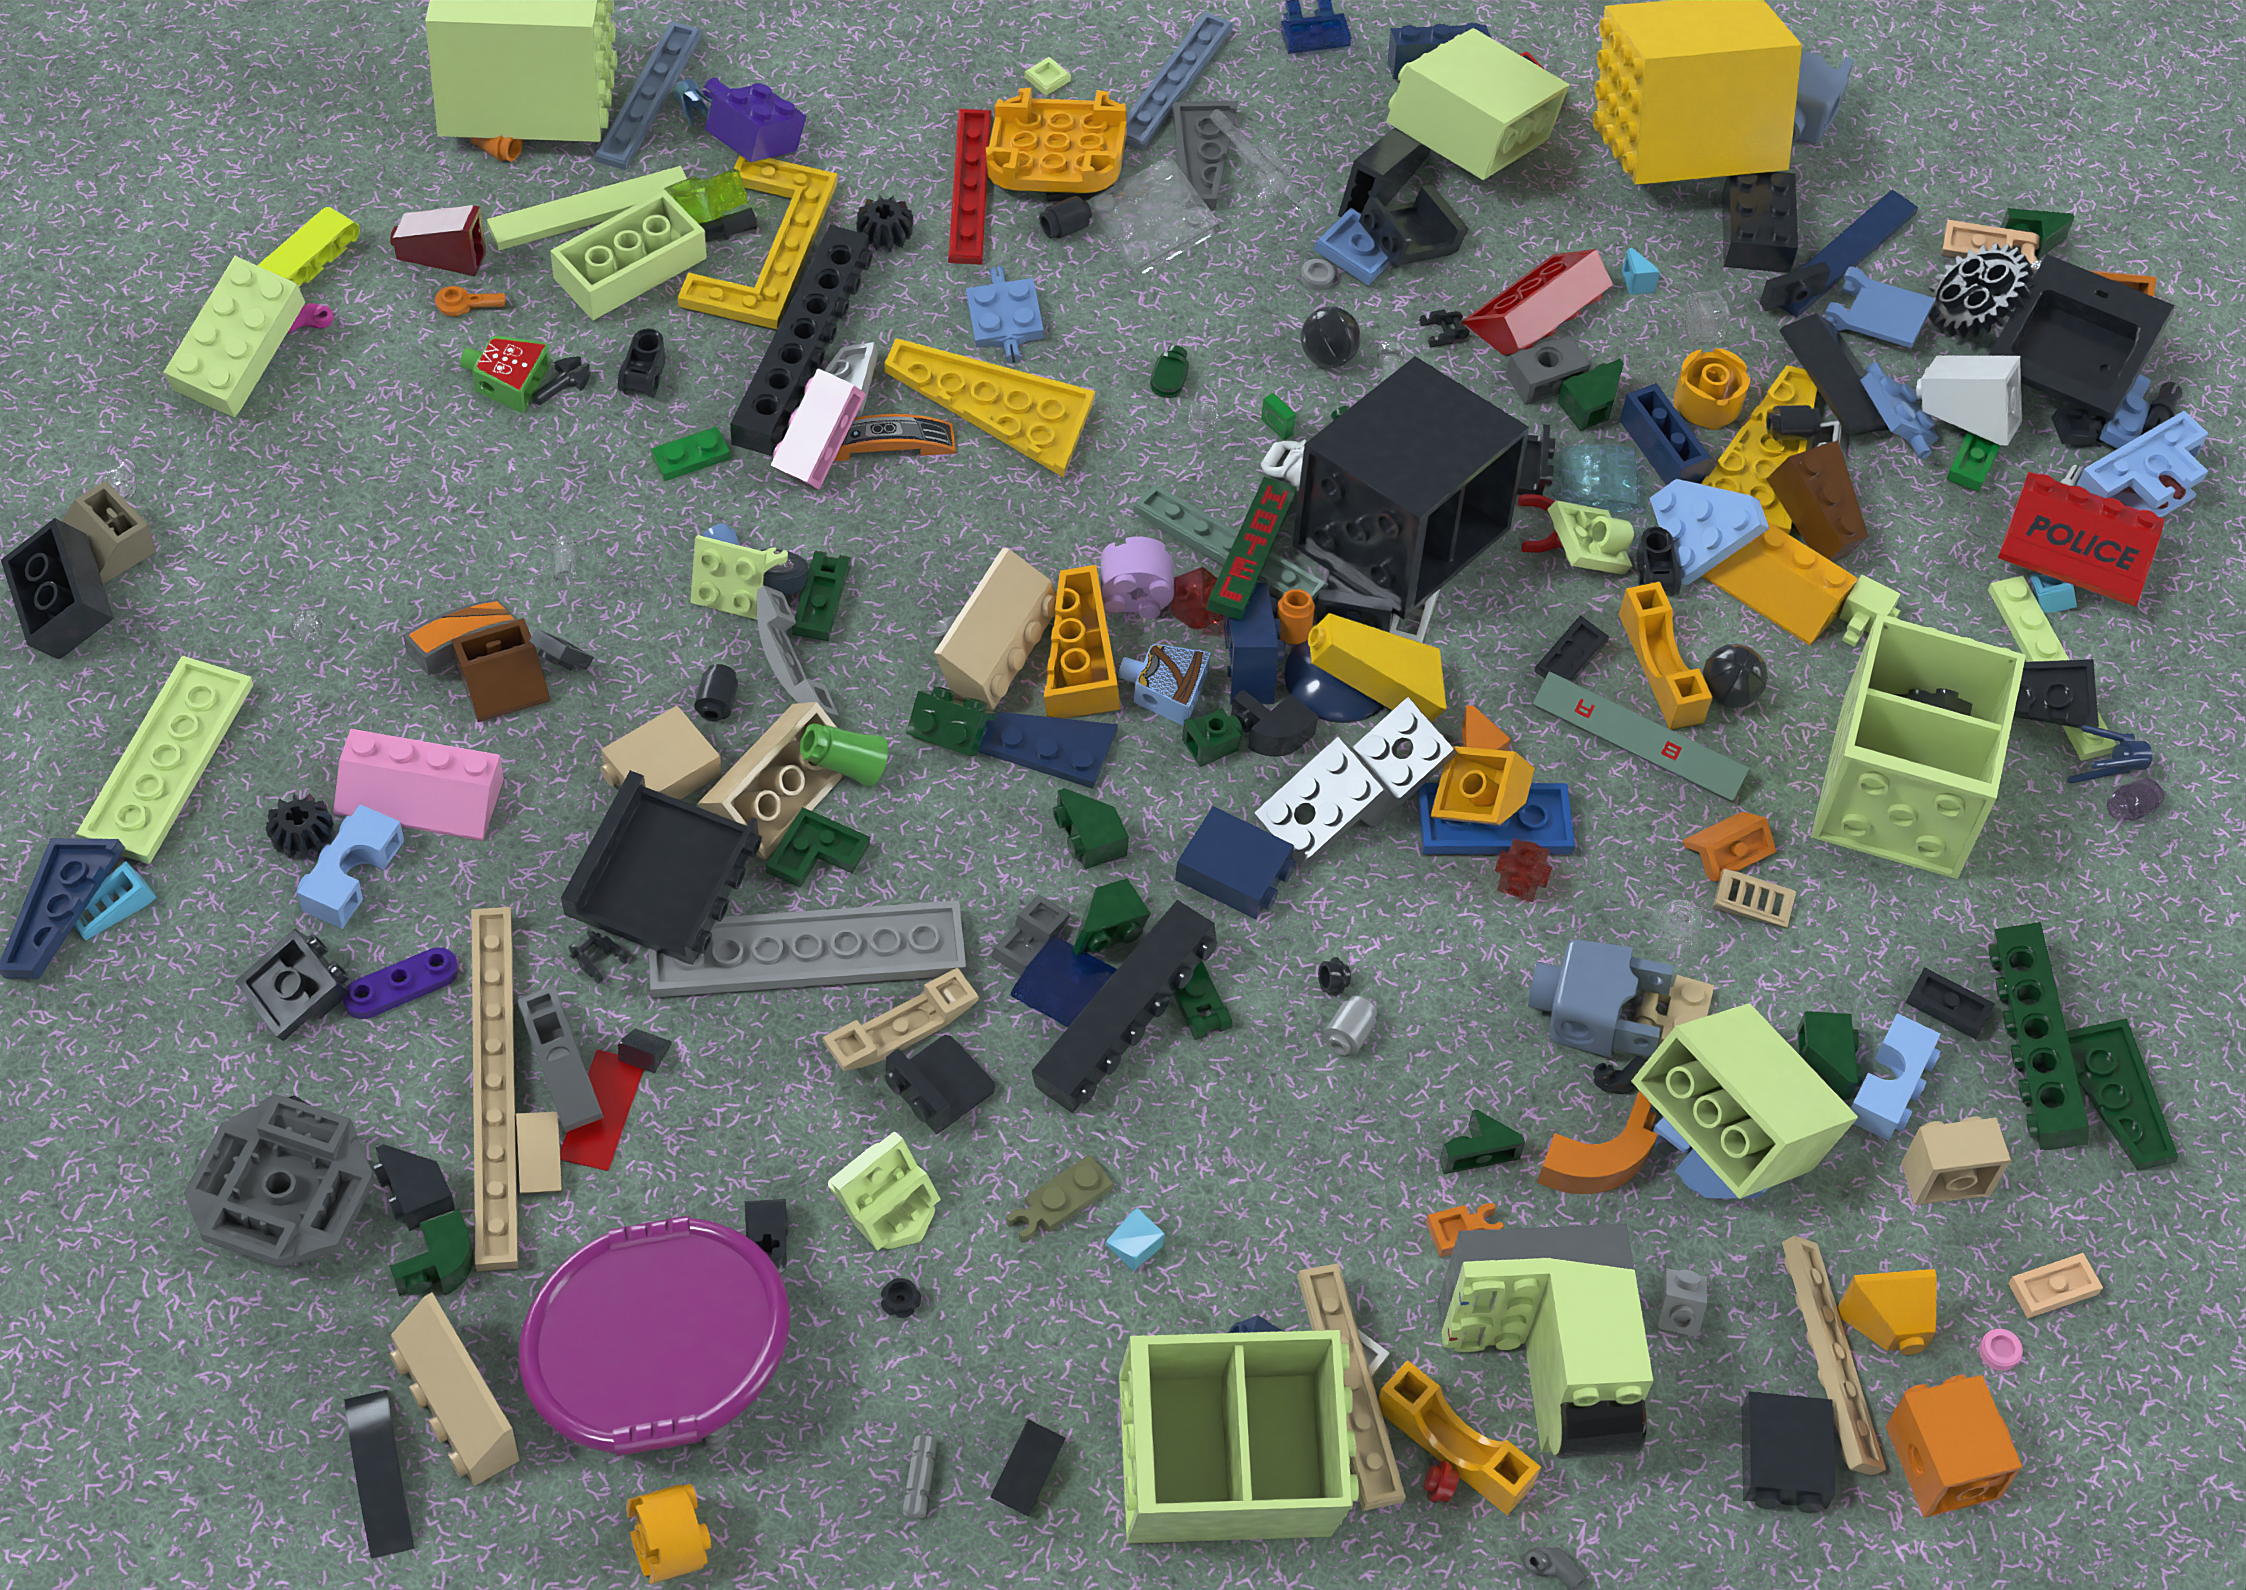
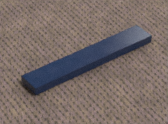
[1781,190,1918,318]

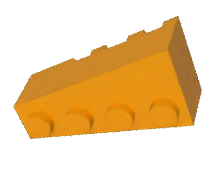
[1044,565,1121,718]

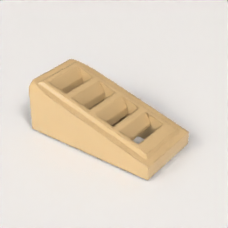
[1712,868,1796,928]

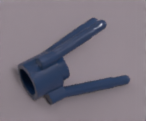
[2067,725,2152,783]

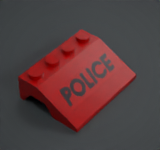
[1998,471,2165,607]

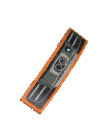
[834,414,956,461]

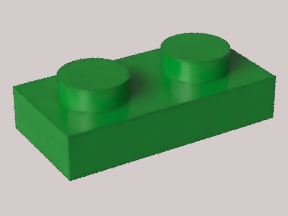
[650,426,731,481]
[1946,431,2001,492]

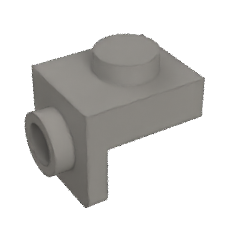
[1658,1268,1707,1336]

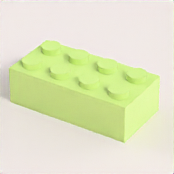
[550,190,707,320]
[163,256,305,417]

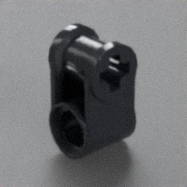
[618,328,666,398]
[1636,526,1681,595]
[745,1199,788,1274]

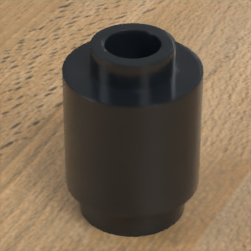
[1039,195,1092,239]
[1766,405,1821,441]
[694,664,738,722]

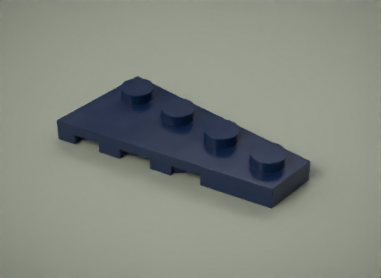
[978,711,1118,789]
[0,838,126,979]

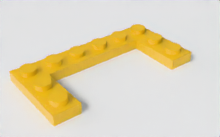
[678,155,838,329]

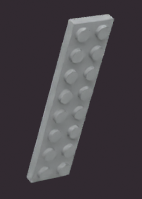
[648,900,966,998]

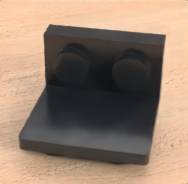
[1317,571,1394,633]

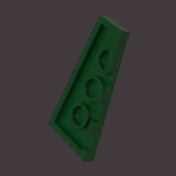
[2067,1018,2178,1171]

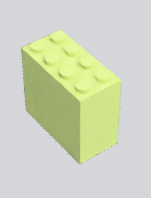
[1386,28,1570,180]
[1631,1003,1858,1199]

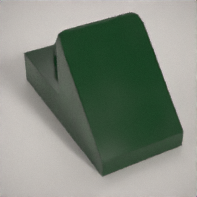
[2000,208,2074,261]
[1439,1109,1525,1174]

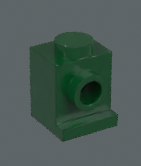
[1182,708,1243,767]

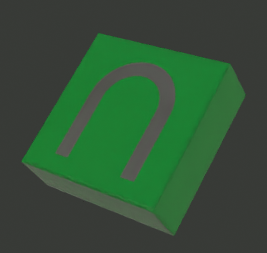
[1261,393,1296,440]

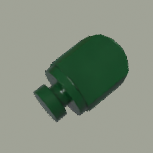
[1150,345,1189,398]

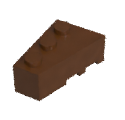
[1766,440,1869,562]

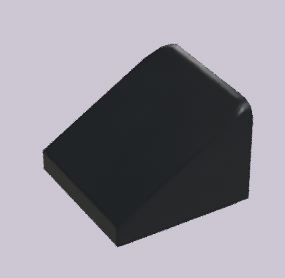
[618,1028,672,1073]

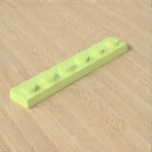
[1988,576,2117,761]

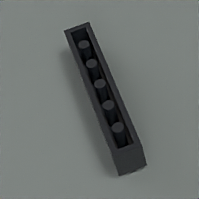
[1032,900,1217,1113]

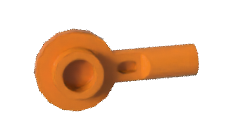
[435,286,506,317]

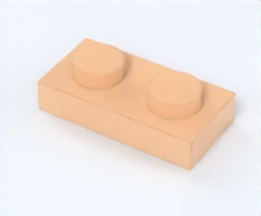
[2008,1253,2103,1319]

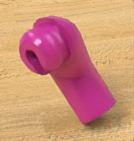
[287,303,333,334]

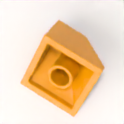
[1431,746,1535,825]
[1837,1269,1937,1355]

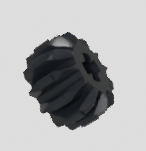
[856,194,913,252]
[265,793,334,860]

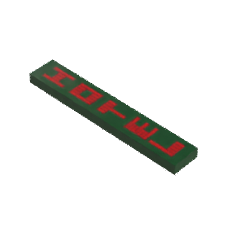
[1206,476,1297,620]

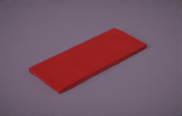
[560,1050,644,1171]

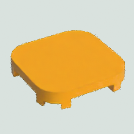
[986,88,1127,193]

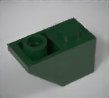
[1558,359,1624,431]
[1053,788,1129,869]
[1073,878,1151,956]
[1797,1011,1863,1100]

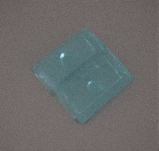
[1562,445,1638,513]

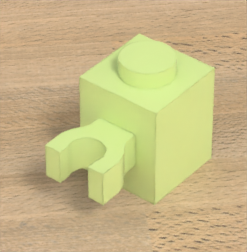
[1839,575,1901,647]

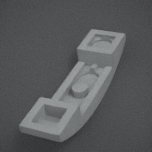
[757,585,839,720]

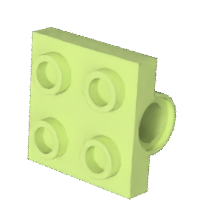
[1548,501,1634,575]

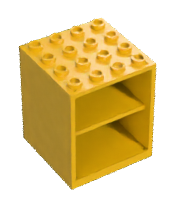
[1593,0,1802,185]

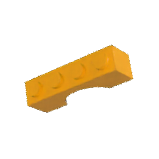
[1618,582,1713,730]
[1378,1360,1541,1516]

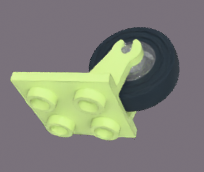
[690,535,809,620]

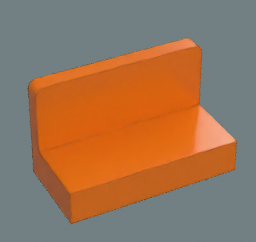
[1682,812,1777,882]

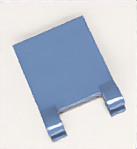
[1825,267,1935,348]

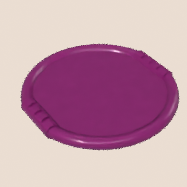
[519,1215,790,1456]

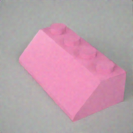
[333,729,504,841]

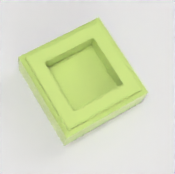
[1024,57,1071,96]

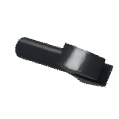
[532,356,591,405]

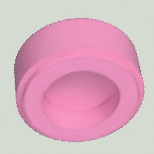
[1979,1329,2023,1371]

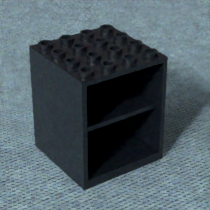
[1292,356,1529,620]

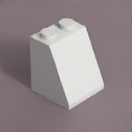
[1916,356,2022,445]

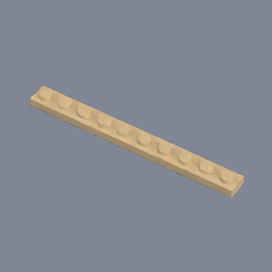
[471,907,519,1272]

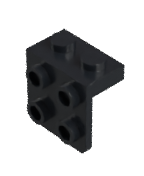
[885,1035,995,1135]

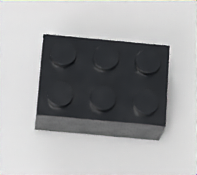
[1722,172,1798,273]
[1,518,114,659]

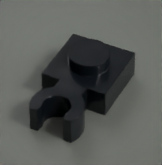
[2051,408,2106,446]

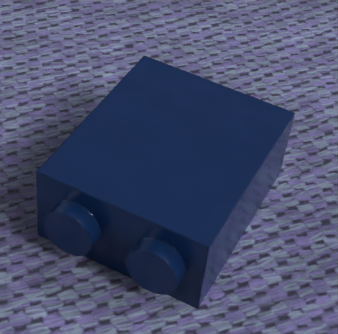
[1175,806,1296,919]

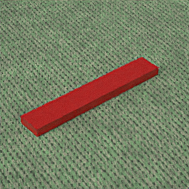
[948,108,991,265]

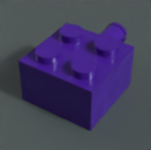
[703,78,807,162]

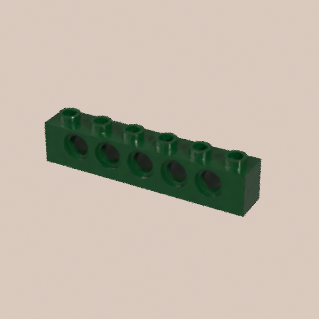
[1988,922,2089,1150]

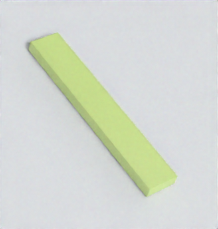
[487,166,693,251]

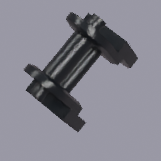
[1419,309,1470,348]
[569,929,628,984]

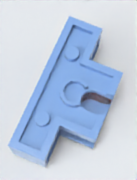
[2076,411,2209,517]

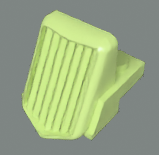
[828,1131,941,1251]

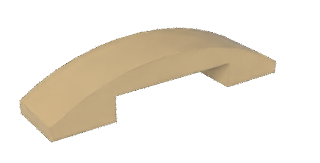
[822,967,979,1071]

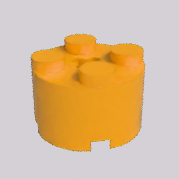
[1673,348,1750,430]
[626,1484,712,1584]

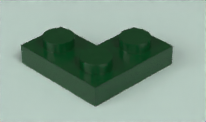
[766,807,870,888]

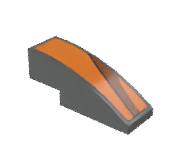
[403,599,518,675]

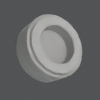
[1300,259,1335,290]

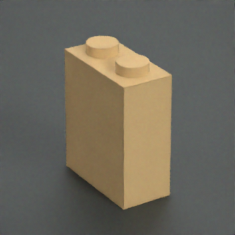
[600,705,722,800]

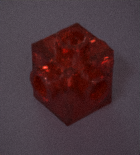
[1171,566,1224,630]
[1495,838,1553,902]

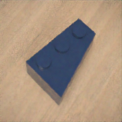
[1223,583,1284,705]

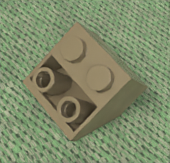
[62,481,156,584]

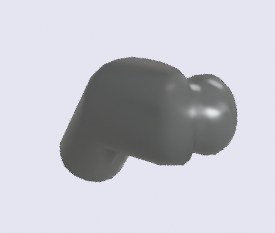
[1523,1547,1587,1590]

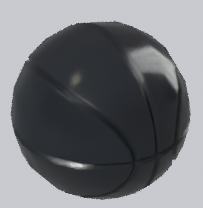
[1300,307,1361,368]
[1702,643,1768,708]

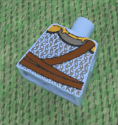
[1118,644,1211,726]

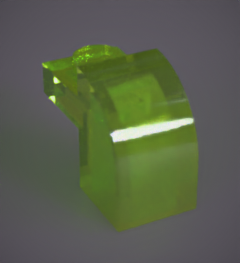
[664,169,749,223]

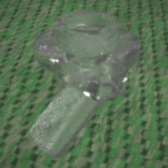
[100,459,138,501]

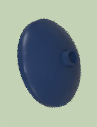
[1284,640,1384,723]

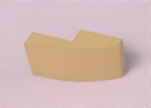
[516,1112,562,1194]

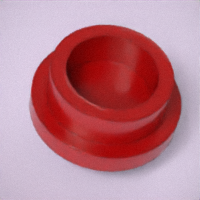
[1423,1460,1459,1503]

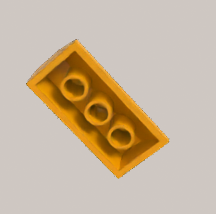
[1702,521,1858,646]

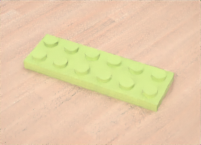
[76,656,253,864]

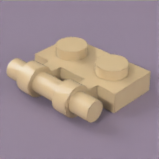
[1633,975,1714,1045]

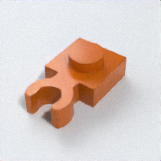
[1426,1203,1504,1257]

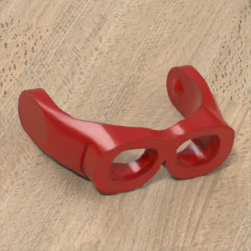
[1518,494,1564,553]

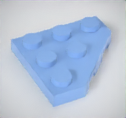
[1650,479,1769,585]

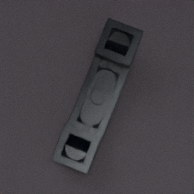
[344,1390,415,1559]

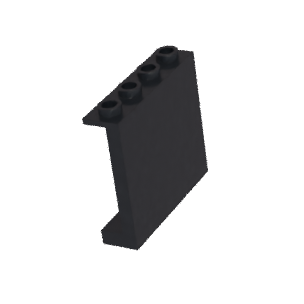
[561,770,762,965]

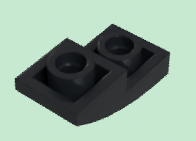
[990,1419,1066,1517]

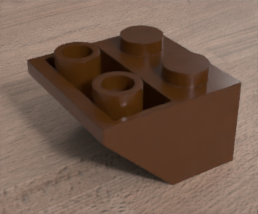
[451,618,550,722]

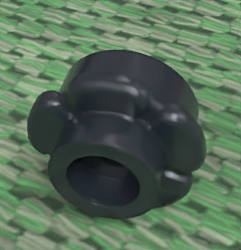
[1318,957,1351,996]
[881,1278,921,1318]

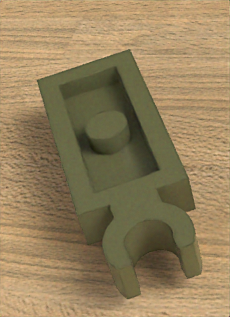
[1006,1154,1114,1242]

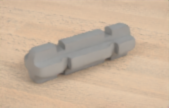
[903,1435,937,1519]

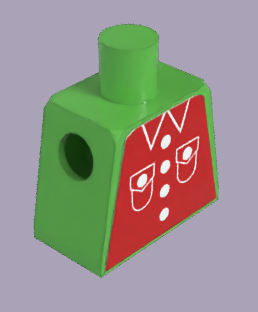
[460,335,551,413]

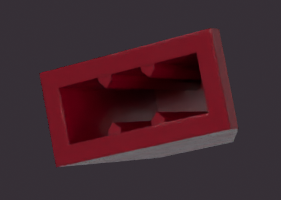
[390,205,487,276]

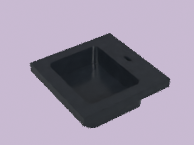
[1988,254,2175,421]

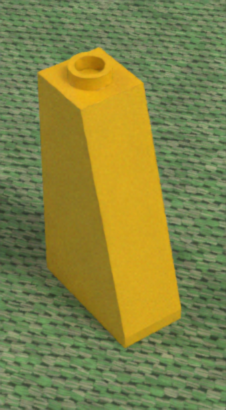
[1308,613,1447,723]

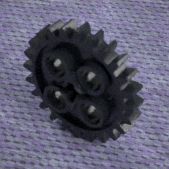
[1927,243,2035,339]

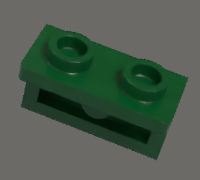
[906,686,997,756]

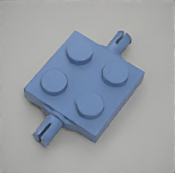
[966,266,1044,363]
[1860,362,1939,460]

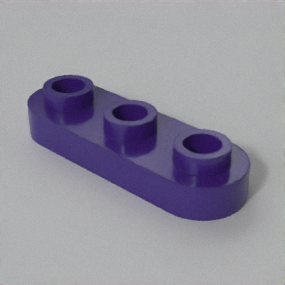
[343,947,458,1019]

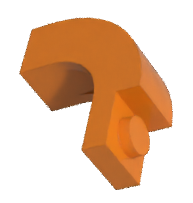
[1537,1091,1658,1194]

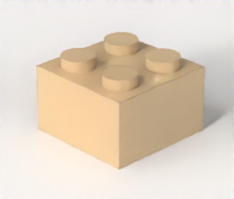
[1901,1116,2011,1205]

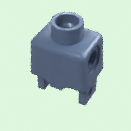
[1792,52,1854,144]
[1528,939,1674,1058]

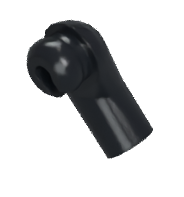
[1593,1056,1647,1092]

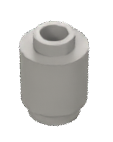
[1324,996,1377,1055]

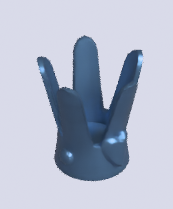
[673,79,712,126]

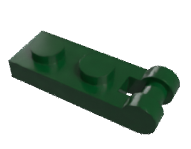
[792,550,851,641]
[1173,960,1233,1040]

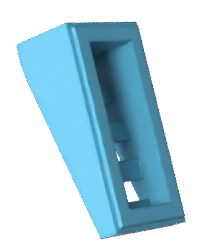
[74,862,157,940]

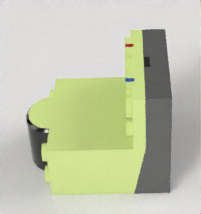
[1437,1223,1653,1459]

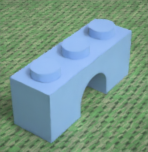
[297,804,404,929]
[1851,1013,1941,1141]

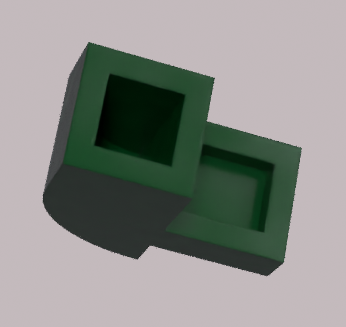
[389,1209,473,1296]

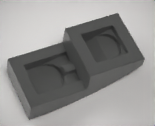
[991,894,1070,977]

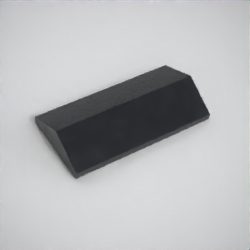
[1779,313,1890,434]

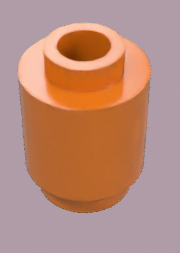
[1277,589,1315,644]

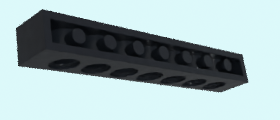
[730,224,873,456]

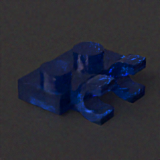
[1280,0,1352,54]

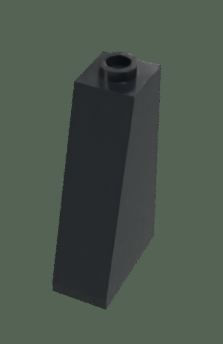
[1338,127,1431,217]

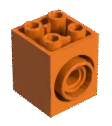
[1885,1374,2023,1518]

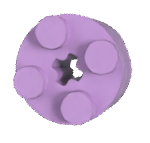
[1101,537,1174,619]

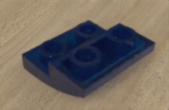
[1010,935,1117,1027]

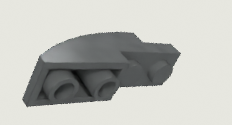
[517,985,604,1132]

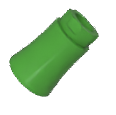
[799,723,888,787]

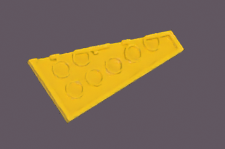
[885,338,1095,478]
[1701,365,1817,535]

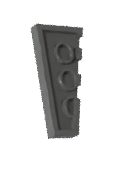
[1172,101,1238,209]

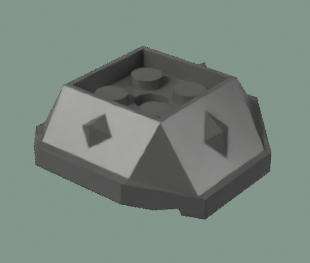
[184,1094,375,1267]

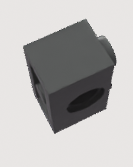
[1506,335,1591,405]

